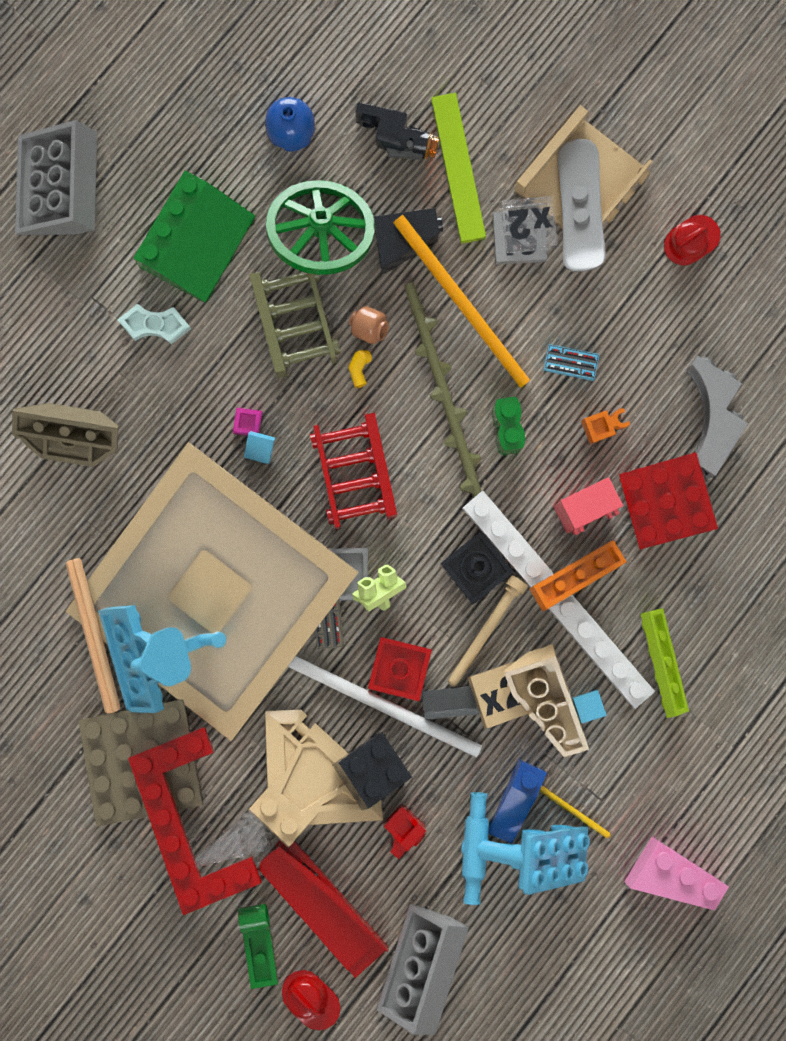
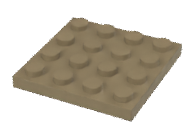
[78,699,204,827]

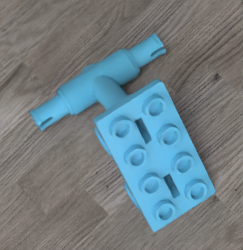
[462,792,590,905]

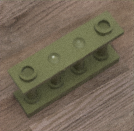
[249,259,340,378]

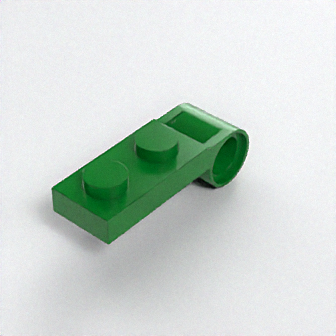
[238,903,279,989]

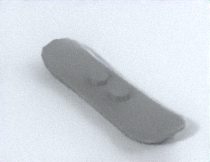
[558,139,606,272]

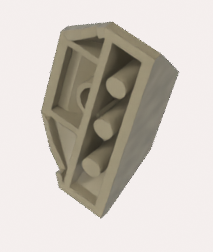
[12,403,119,467]

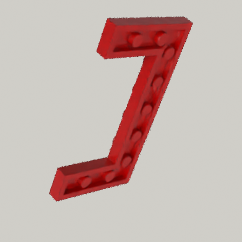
[128,727,262,915]

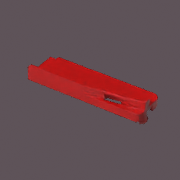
[259,840,389,978]

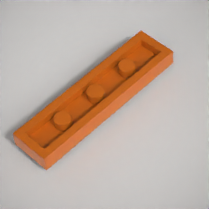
[529,540,627,612]

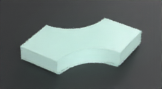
[118,304,191,345]

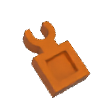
[581,408,630,444]

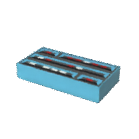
[543,344,599,381]

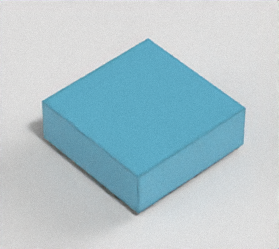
[244,431,275,464]
[572,690,607,724]

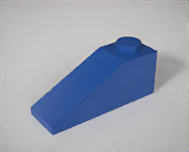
[488,758,547,844]

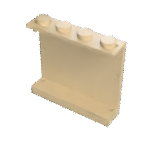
[514,105,653,231]

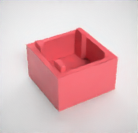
[553,477,623,535]

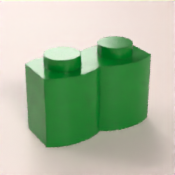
[492,397,525,455]

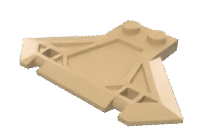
[248,710,383,847]

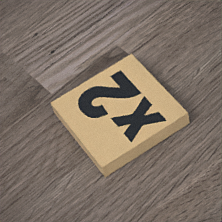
[468,661,528,729]

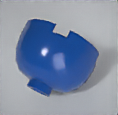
[265,97,316,152]

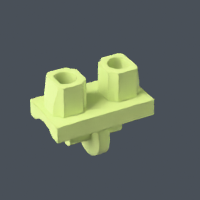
[352,565,406,611]

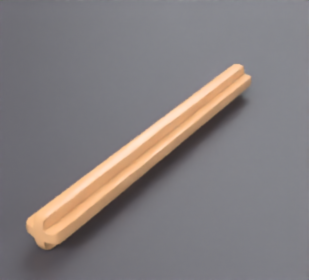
[66,558,121,714]

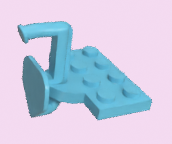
[98,605,226,713]

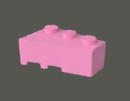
[624,836,729,910]

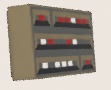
[316,598,344,649]

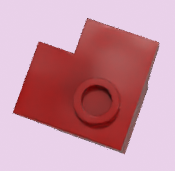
[383,803,426,859]

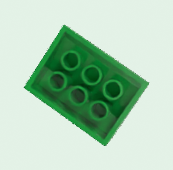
[133,170,256,303]

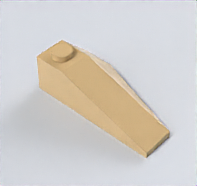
[504,644,589,757]

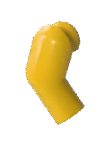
[348,350,372,388]

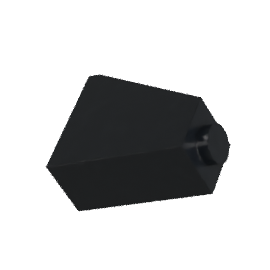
[374,208,443,274]

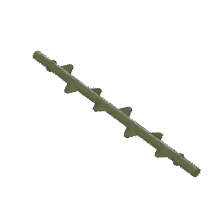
[404,282,481,498]

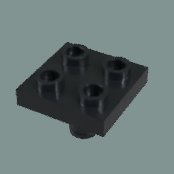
[440,531,514,605]

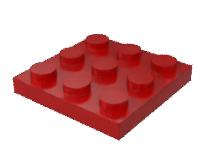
[619,452,719,550]

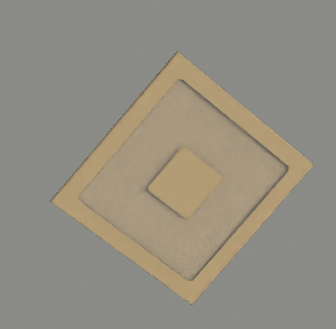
[65,442,359,741]

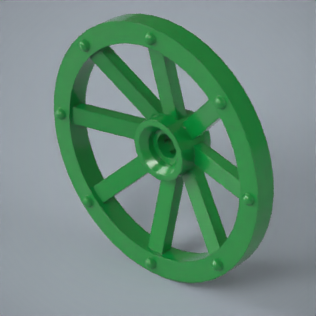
[266,180,375,275]

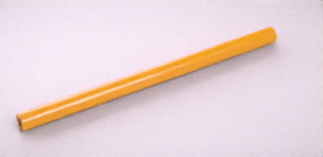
[393,215,530,388]

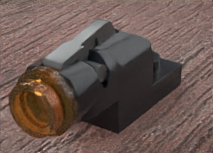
[355,102,439,160]

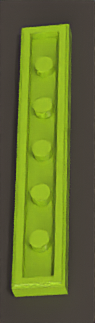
[431,92,486,244]

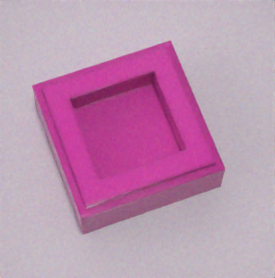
[232,407,263,436]

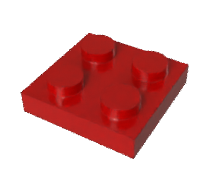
[368,637,432,701]

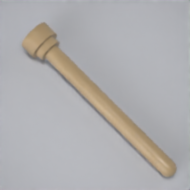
[448,575,528,687]

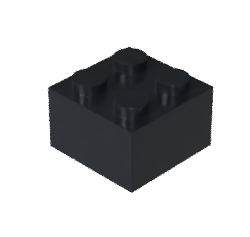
[333,732,412,810]

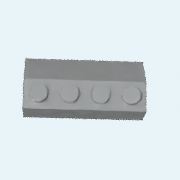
[377,904,469,1035]

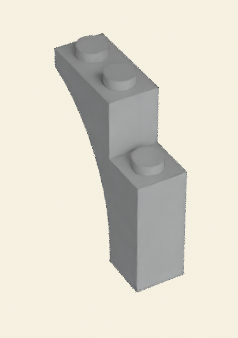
[686,356,748,479]

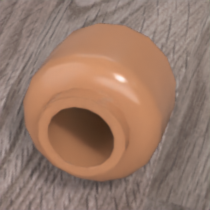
[349,306,389,344]

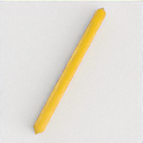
[539,786,611,838]

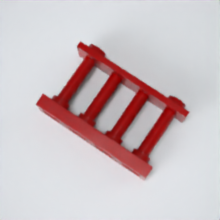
[310,413,397,530]

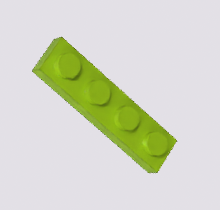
[641,608,689,718]

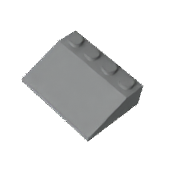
[15,120,97,235]

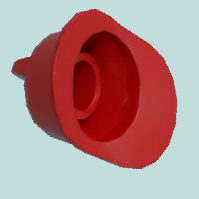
[664,215,721,265]
[282,970,341,1031]

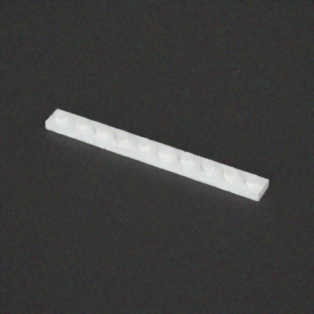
[462,491,655,709]

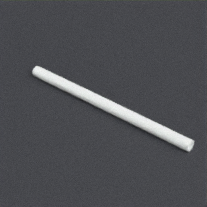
[288,656,482,758]

